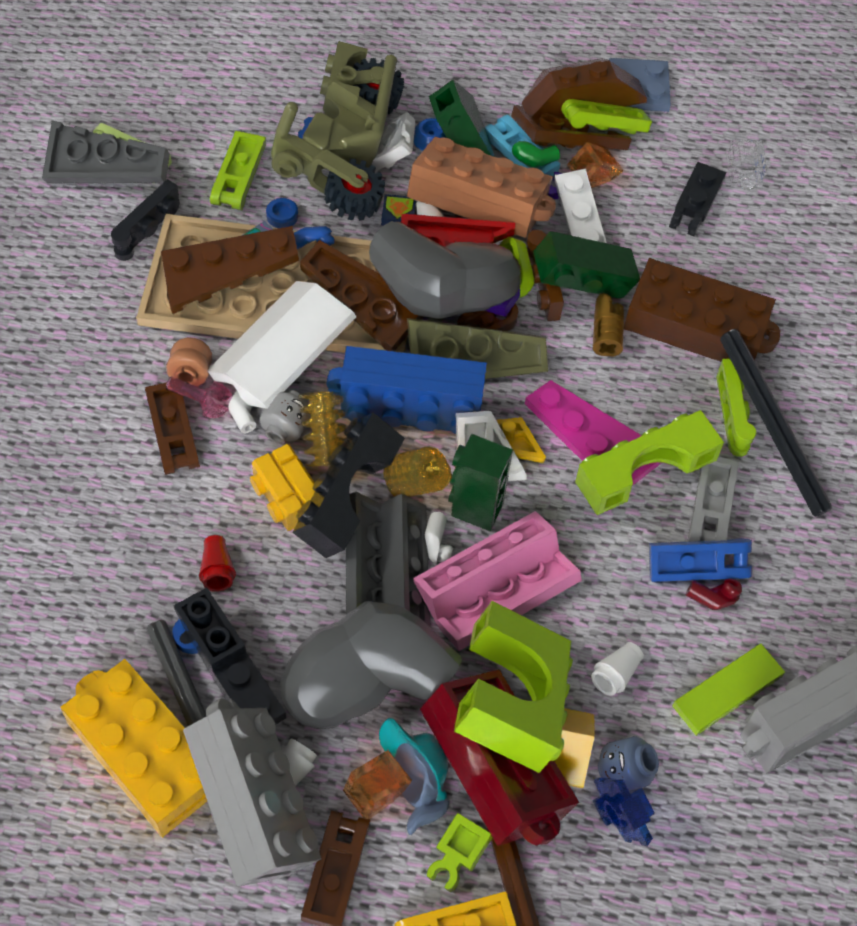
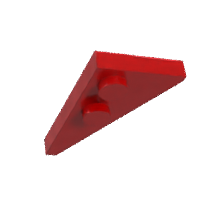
[401,214,515,246]

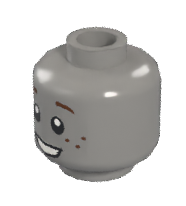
[259,390,311,444]

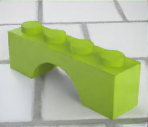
[575,410,724,515]

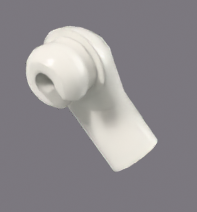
[228,390,256,434]

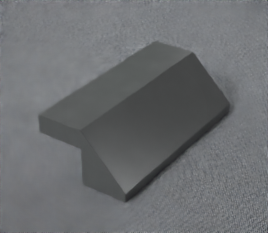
[346,491,430,627]

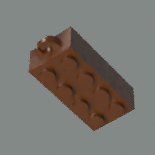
[624,258,781,362]

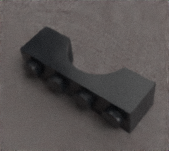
[292,412,405,558]

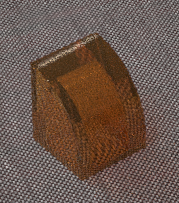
[567,142,624,188]
[343,750,412,819]

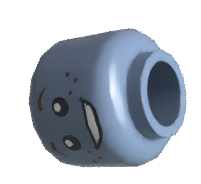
[598,736,659,792]

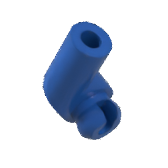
[294,226,335,250]

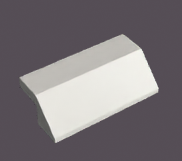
[208,281,356,409]

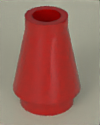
[199,535,236,592]

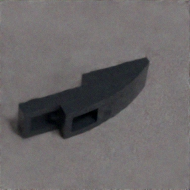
[174,587,287,725]

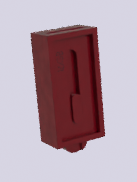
[420,669,580,846]

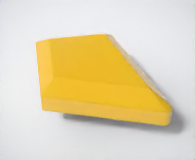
[497,417,546,463]

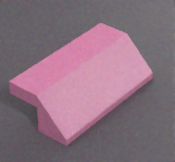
[413,511,582,651]

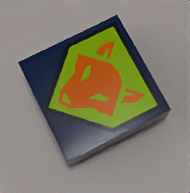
[381,194,416,226]

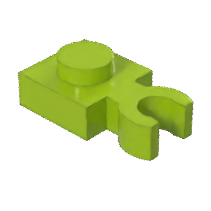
[427,813,493,893]

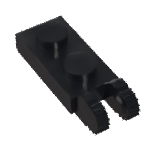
[669,162,727,236]

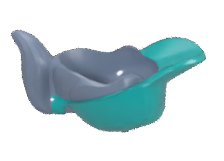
[379,718,449,835]

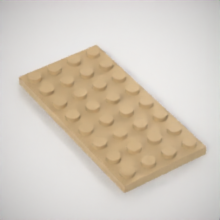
[136,214,408,353]

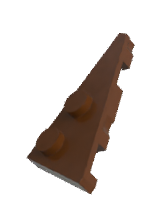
[511,105,632,150]

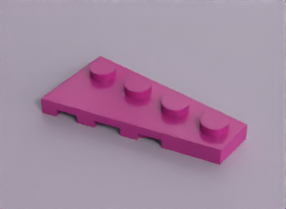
[524,380,662,485]

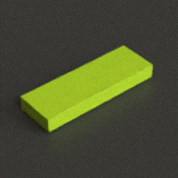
[672,643,785,736]

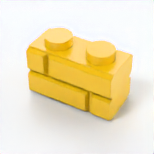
[250,444,315,531]

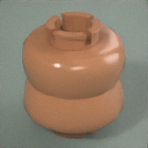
[166,337,212,388]

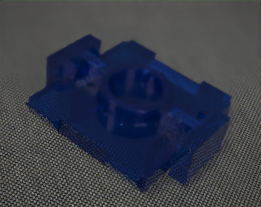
[592,777,655,847]

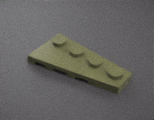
[407,318,548,379]

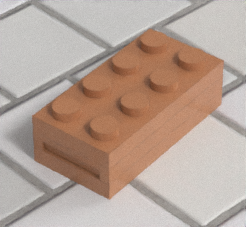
[407,137,556,238]

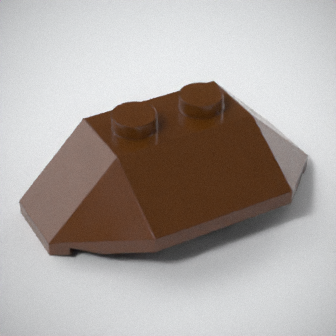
[522,58,647,119]

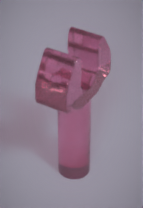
[166,376,232,418]

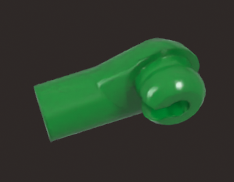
[512,141,560,168]

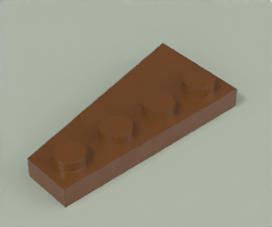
[161,226,299,314]
[300,240,424,352]

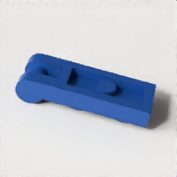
[649,538,752,582]

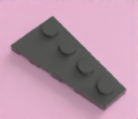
[42,120,170,183]

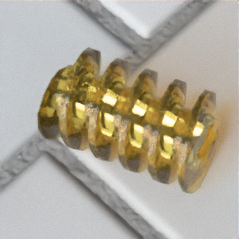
[298,391,346,467]
[383,446,452,497]

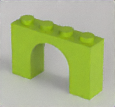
[454,601,573,773]

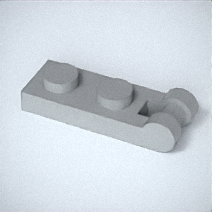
[687,457,739,542]

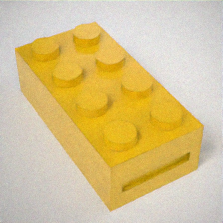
[60,659,207,838]

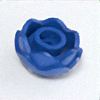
[414,118,446,151]

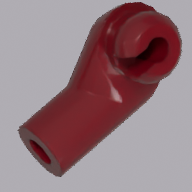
[685,578,742,610]

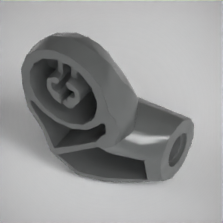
[369,221,521,319]
[280,601,462,729]

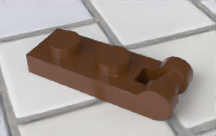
[527,230,564,322]
[145,381,200,475]
[301,810,371,926]

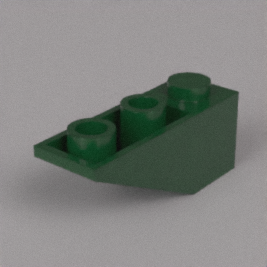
[429,80,495,157]

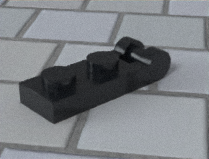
[111,179,180,261]

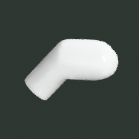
[424,512,453,564]

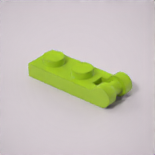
[561,99,652,134]
[210,131,266,211]
[716,359,756,457]

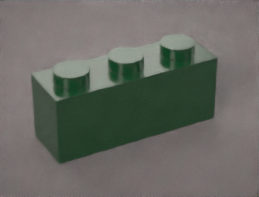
[533,231,640,298]
[448,434,513,532]

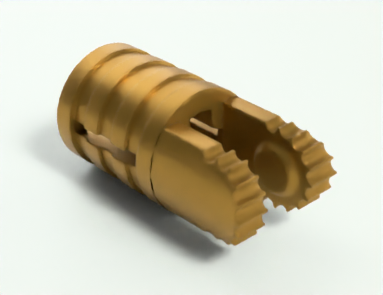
[593,293,624,357]

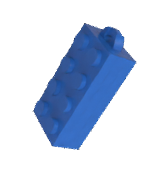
[326,346,487,434]

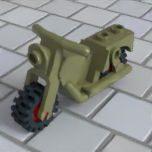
[271,41,404,221]

